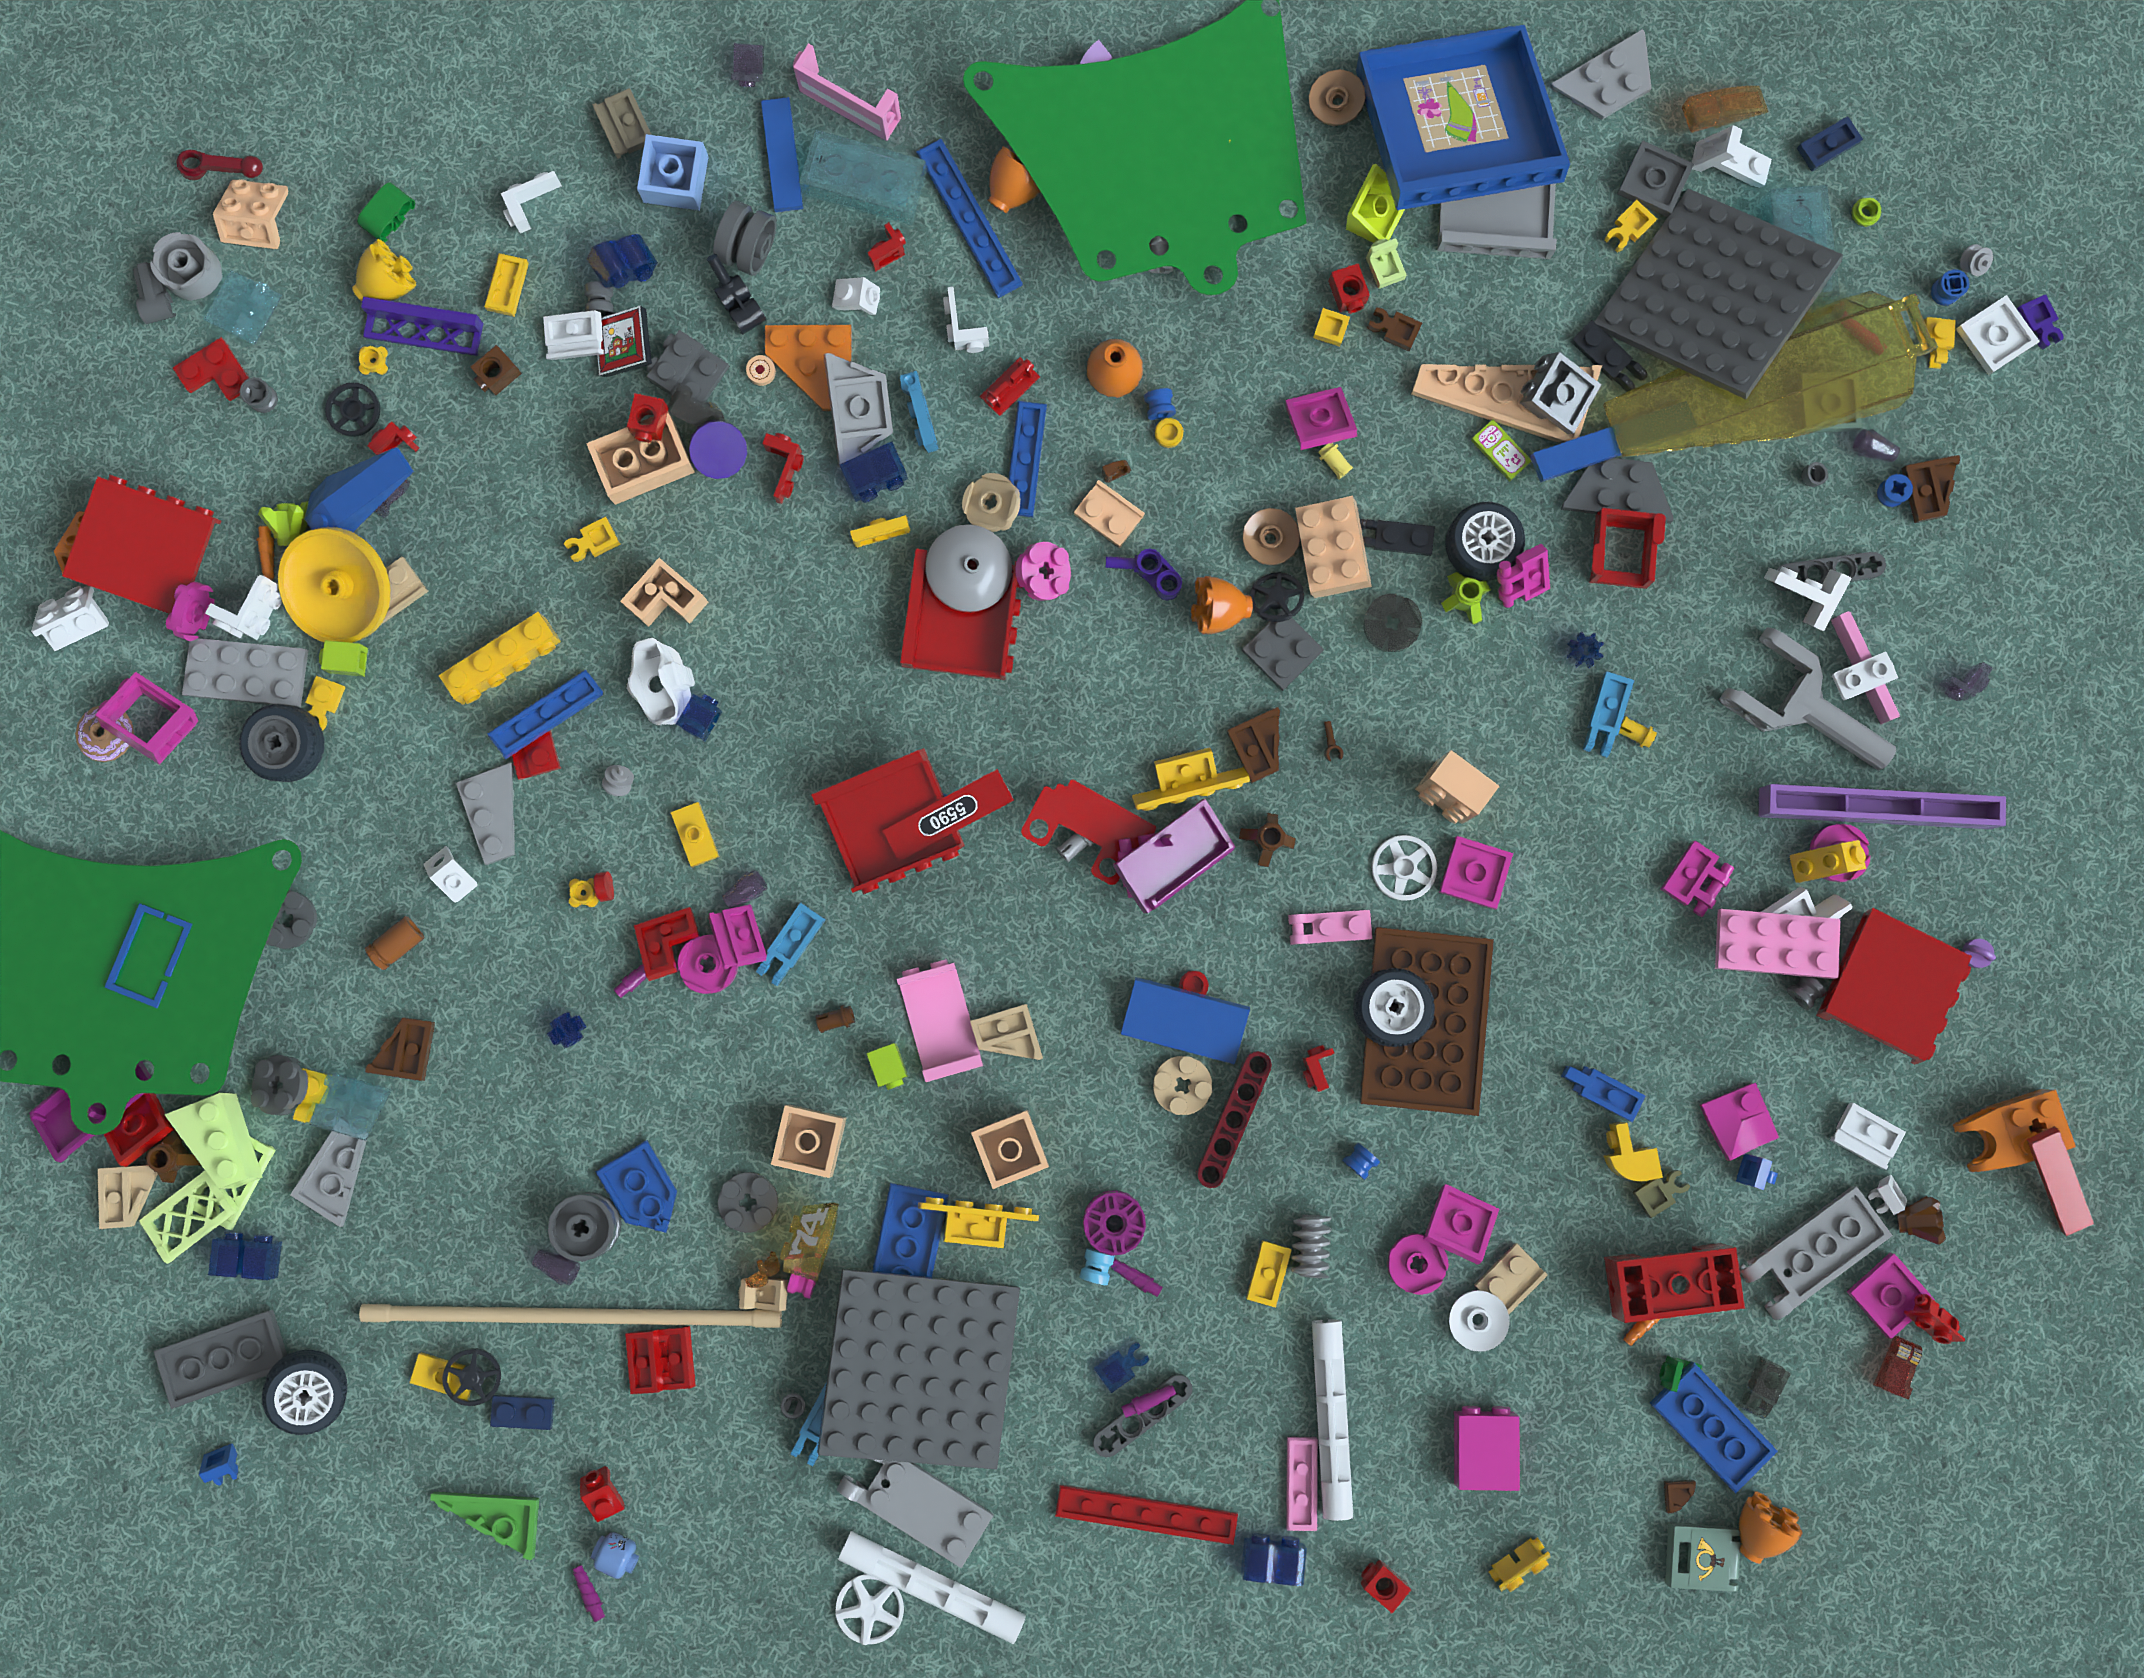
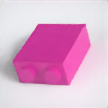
[1454,1406,1520,1491]

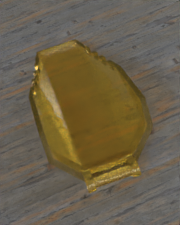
[1603,291,1938,457]

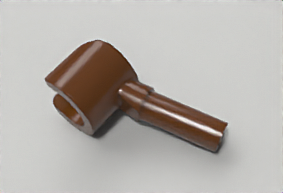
[1324,721,1343,761]

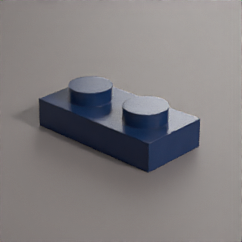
[1797,116,1863,171]
[490,1395,555,1430]

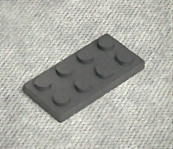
[153,1310,287,1409]

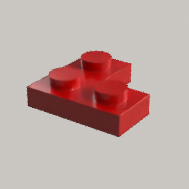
[173,337,249,401]
[634,907,699,981]

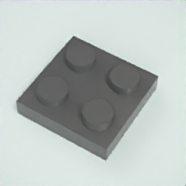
[1617,141,1694,217]
[1242,610,1324,691]

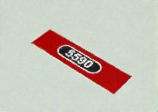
[882,769,1014,861]

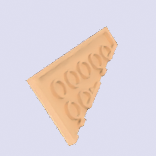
[1411,364,1602,443]

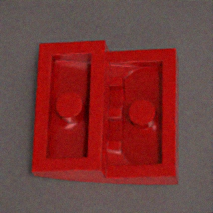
[625,1326,696,1394]

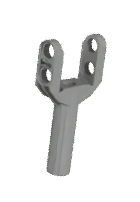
[1719,627,1896,771]

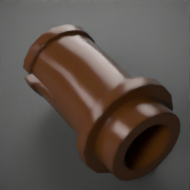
[816,1005,855,1033]

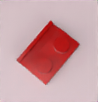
[512,730,561,780]

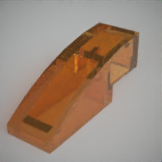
[1682,86,1769,133]

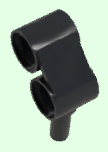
[707,254,767,335]

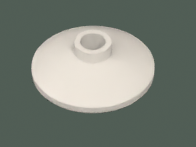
[1449,1290,1510,1351]

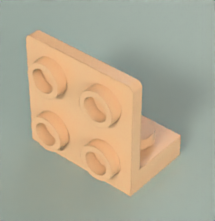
[213,179,288,249]

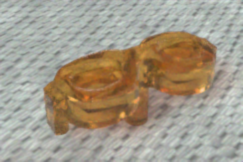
[745,1251,780,1288]

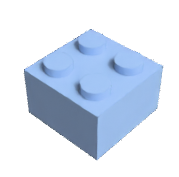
[637,134,708,211]

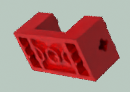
[1604,1243,1745,1323]

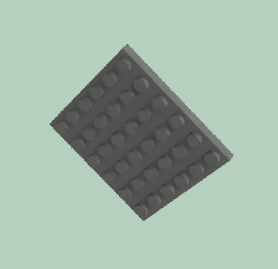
[1594,188,1843,399]
[817,1268,1020,1470]

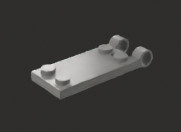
[1739,1186,1893,1320]
[836,1460,994,1568]

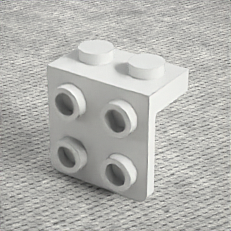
[205,575,282,640]

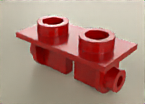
[980,357,1040,416]
[1904,1294,1965,1344]

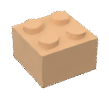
[771,1105,846,1178]
[971,1110,1049,1189]

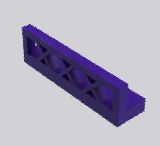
[361,297,484,356]

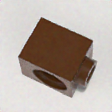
[471,345,522,396]

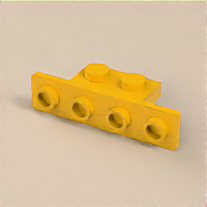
[1132,747,1250,811]
[918,1197,1039,1248]

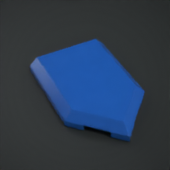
[595,1140,677,1233]

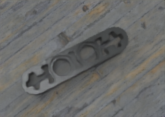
[1773,552,1886,591]
[1093,1374,1192,1458]

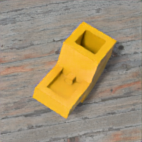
[1603,1122,1663,1181]

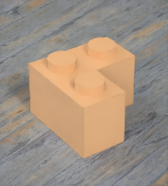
[620,558,709,627]

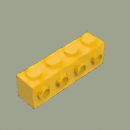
[439,612,561,705]

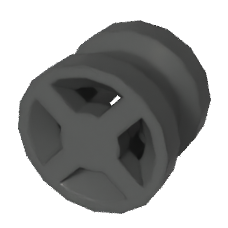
[1787,976,1826,1010]

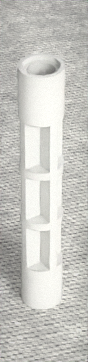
[1312,1319,1353,1521]
[838,1531,1026,1644]

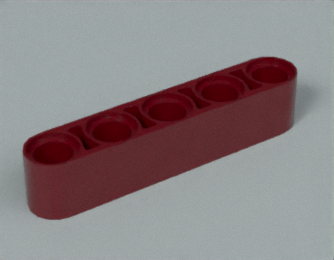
[1196,1051,1272,1188]

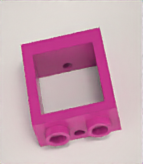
[95,672,198,765]

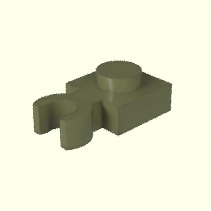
[1632,1170,1691,1218]

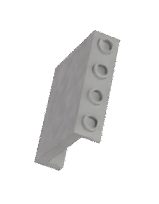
[1437,183,1557,259]

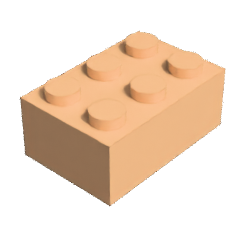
[586,412,695,505]
[1295,496,1372,598]
[1415,750,1499,824]

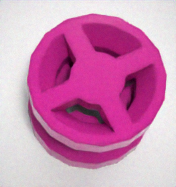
[787,1263,819,1299]

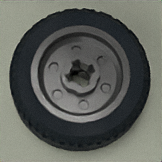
[239,704,325,782]

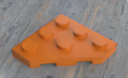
[765,325,852,411]

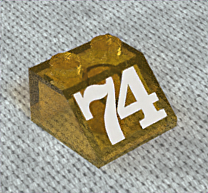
[780,1202,839,1282]

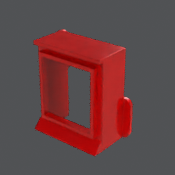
[1589,508,1666,589]

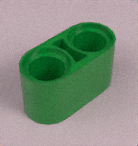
[357,182,415,243]

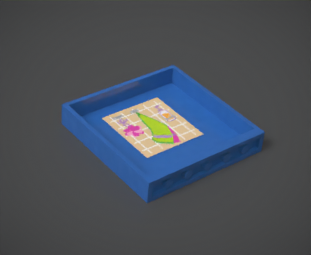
[1356,25,1570,210]

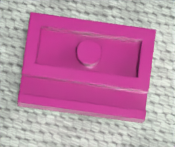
[708,904,767,970]

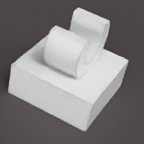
[1868,1175,1907,1215]

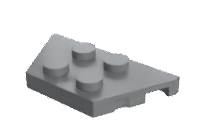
[1550,29,1651,120]
[824,353,893,467]

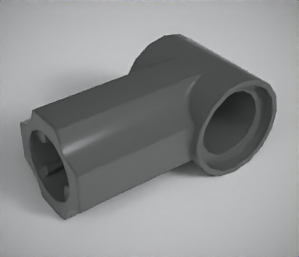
[133,262,176,324]

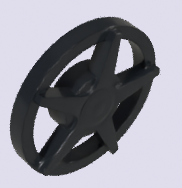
[325,382,380,437]
[1250,572,1304,622]
[443,1348,501,1406]

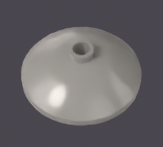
[925,525,1012,612]

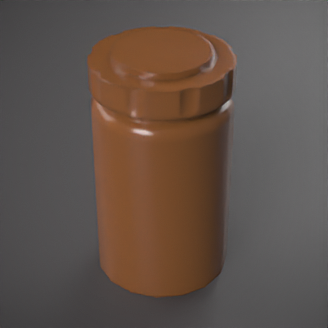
[365,916,425,970]

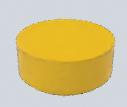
[1155,418,1183,448]

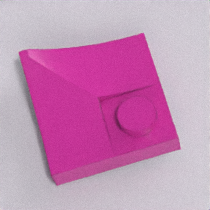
[1699,1083,1779,1161]

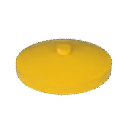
[278,527,390,643]

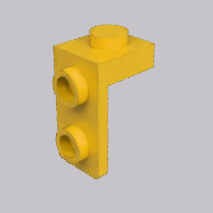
[1790,840,1866,883]

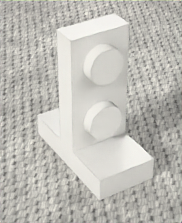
[1692,125,1772,188]
[1764,566,1851,631]

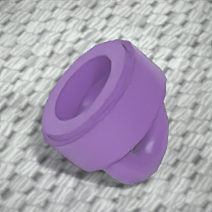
[1962,939,1996,968]

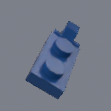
[1561,1066,1646,1122]

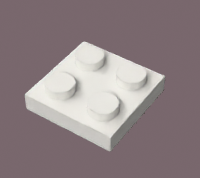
[1956,295,2040,375]

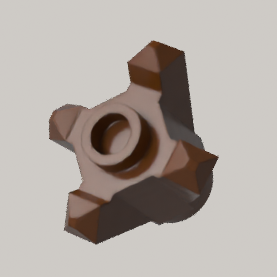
[1239,813,1296,867]
[145,1128,202,1183]
[1897,1196,1946,1245]

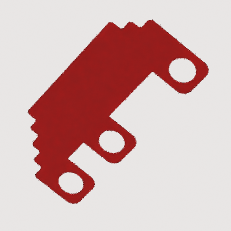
[1021,779,1156,885]

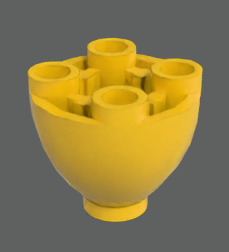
[352,239,416,301]

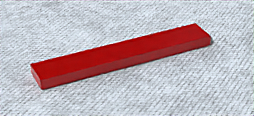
[1055,1485,1238,1545]

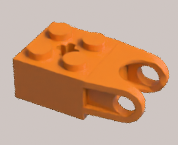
[1953,1089,2076,1172]

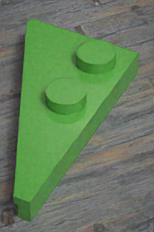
[430,1492,539,1560]

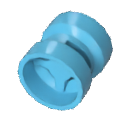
[1079,1248,1115,1285]

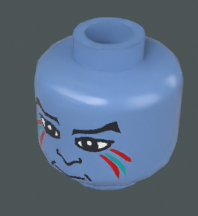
[591,1532,639,1579]

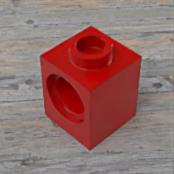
[1328,263,1370,313]
[627,393,669,443]
[1360,1559,1411,1613]

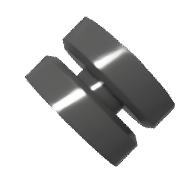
[713,200,777,276]
[548,1192,622,1262]

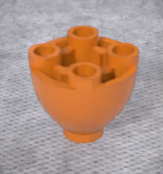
[988,146,1040,214]
[1087,339,1143,398]
[1191,576,1253,634]
[1739,1492,1803,1564]

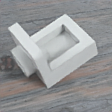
[832,277,880,315]

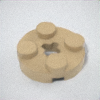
[962,473,1020,532]
[1153,1056,1212,1115]

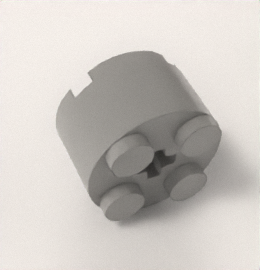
[151,232,222,301]

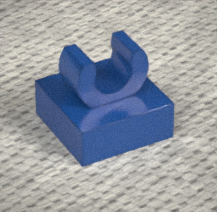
[1736,1154,1778,1190]
[199,1444,238,1486]

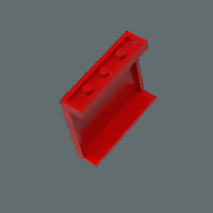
[62,474,221,614]
[900,549,1023,680]
[811,748,965,894]
[1816,908,1972,1065]

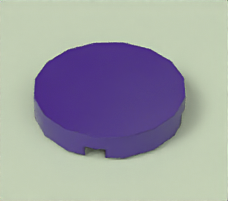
[689,420,747,479]

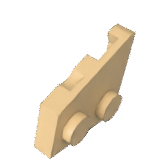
[970,1004,1043,1060]
[98,1165,158,1229]

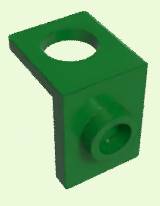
[1659,1356,1702,1392]

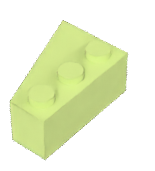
[165,1093,263,1189]

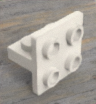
[31,585,109,651]

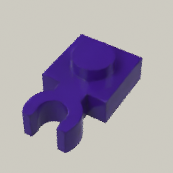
[2017,294,2064,350]

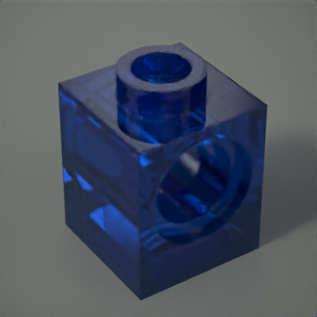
[676,694,722,742]

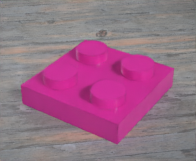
[1286,387,1357,450]
[1439,836,1513,910]
[1424,1184,1499,1265]
[1847,1253,1935,1339]

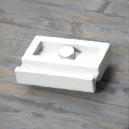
[543,310,604,360]
[1830,1103,1906,1170]

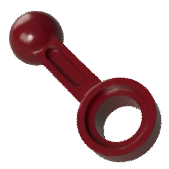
[176,150,263,180]

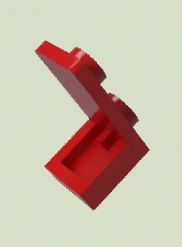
[762,433,804,504]

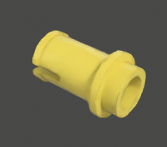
[1318,443,1353,479]

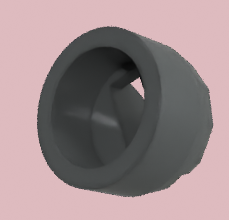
[1801,462,1828,487]
[781,1394,805,1420]

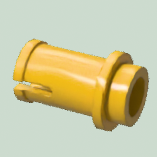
[1619,716,1657,748]

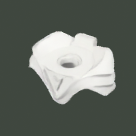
[627,638,695,725]

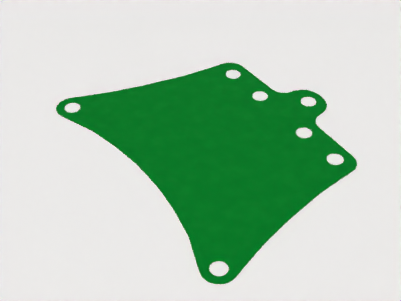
[963,0,1307,295]
[0,830,302,1135]

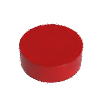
[593,871,614,902]

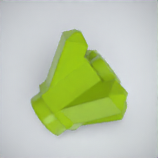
[258,501,309,546]
[1441,572,1491,625]

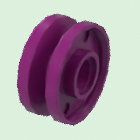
[1083,1190,1146,1256]

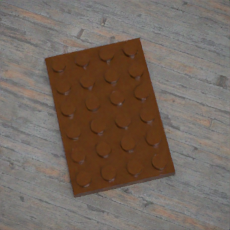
[1359,927,1494,1116]

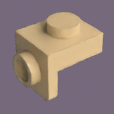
[739,1277,788,1311]

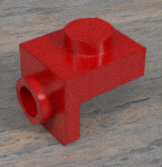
[367,421,419,455]
[1302,1045,1335,1092]
[580,1466,625,1523]

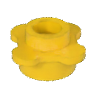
[359,346,388,375]
[569,878,598,908]

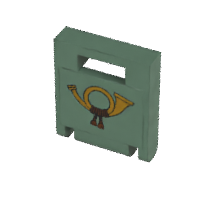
[1665,1523,1741,1592]

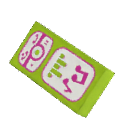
[1471,420,1532,482]

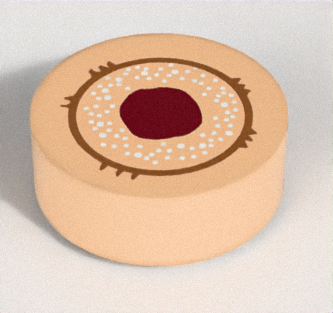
[746,355,776,386]

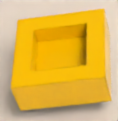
[1313,308,1350,347]

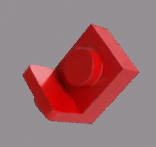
[867,222,906,272]

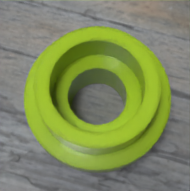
[1851,198,1881,227]

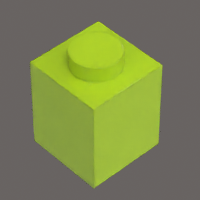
[319,640,368,677]
[866,1043,908,1090]

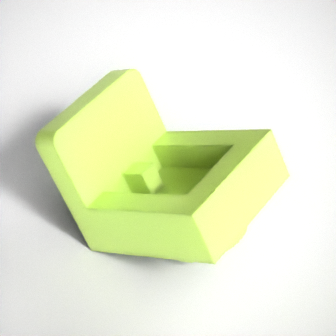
[1366,238,1407,289]

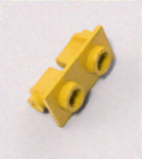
[1489,1537,1550,1592]

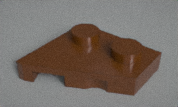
[1901,455,1960,523]
[1227,707,1280,784]
[365,1018,435,1081]

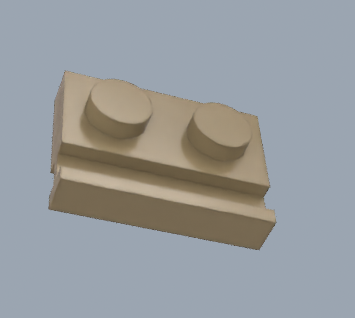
[592,88,651,159]

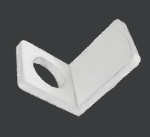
[424,846,477,902]

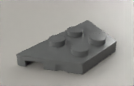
[1561,458,1674,524]

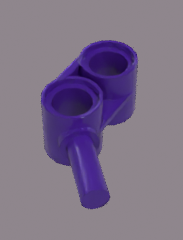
[1105,548,1182,601]

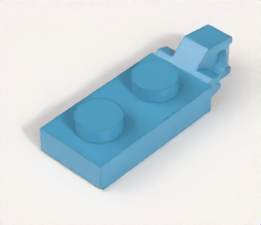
[900,371,939,453]

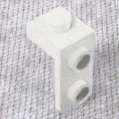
[501,171,562,233]
[943,287,989,353]
[1832,652,1898,700]

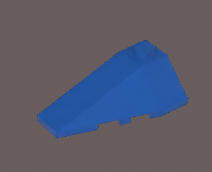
[305,448,414,532]

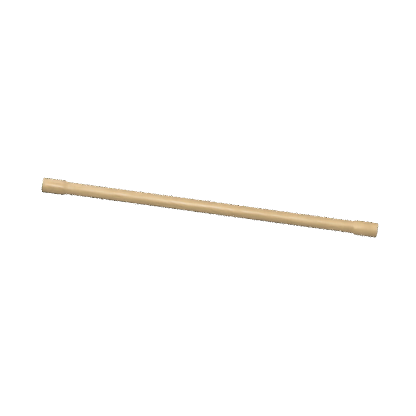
[359,1304,782,1328]

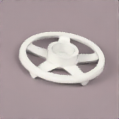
[1372,835,1437,901]
[836,1574,904,1645]

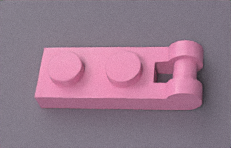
[1288,910,1372,945]

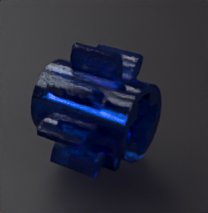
[1567,632,1604,668]
[547,1012,587,1049]

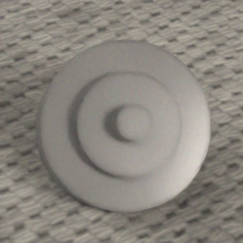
[1960,244,1993,276]
[602,765,634,796]

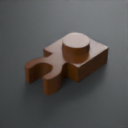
[1367,307,1422,351]

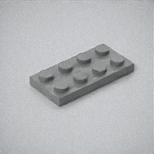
[182,638,309,707]

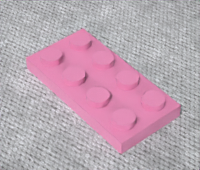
[1715,909,1840,979]

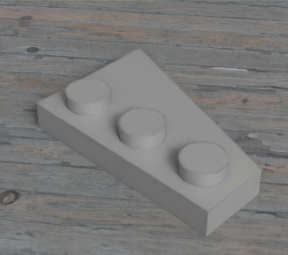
[456,763,515,865]
[290,1118,368,1227]

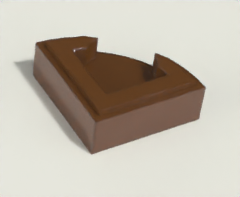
[1102,460,1132,483]
[1664,1480,1696,1514]

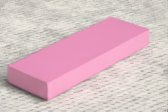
[1286,1437,1318,1531]

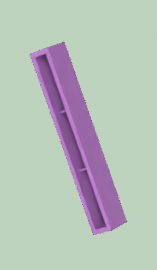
[1759,784,2006,829]

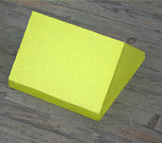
[1346,164,1405,243]

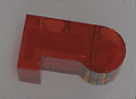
[1873,1336,1922,1400]

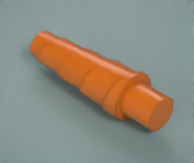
[256,526,274,580]
[1623,1319,1660,1346]

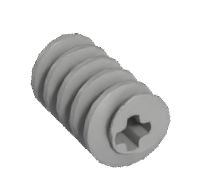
[1291,1215,1331,1278]

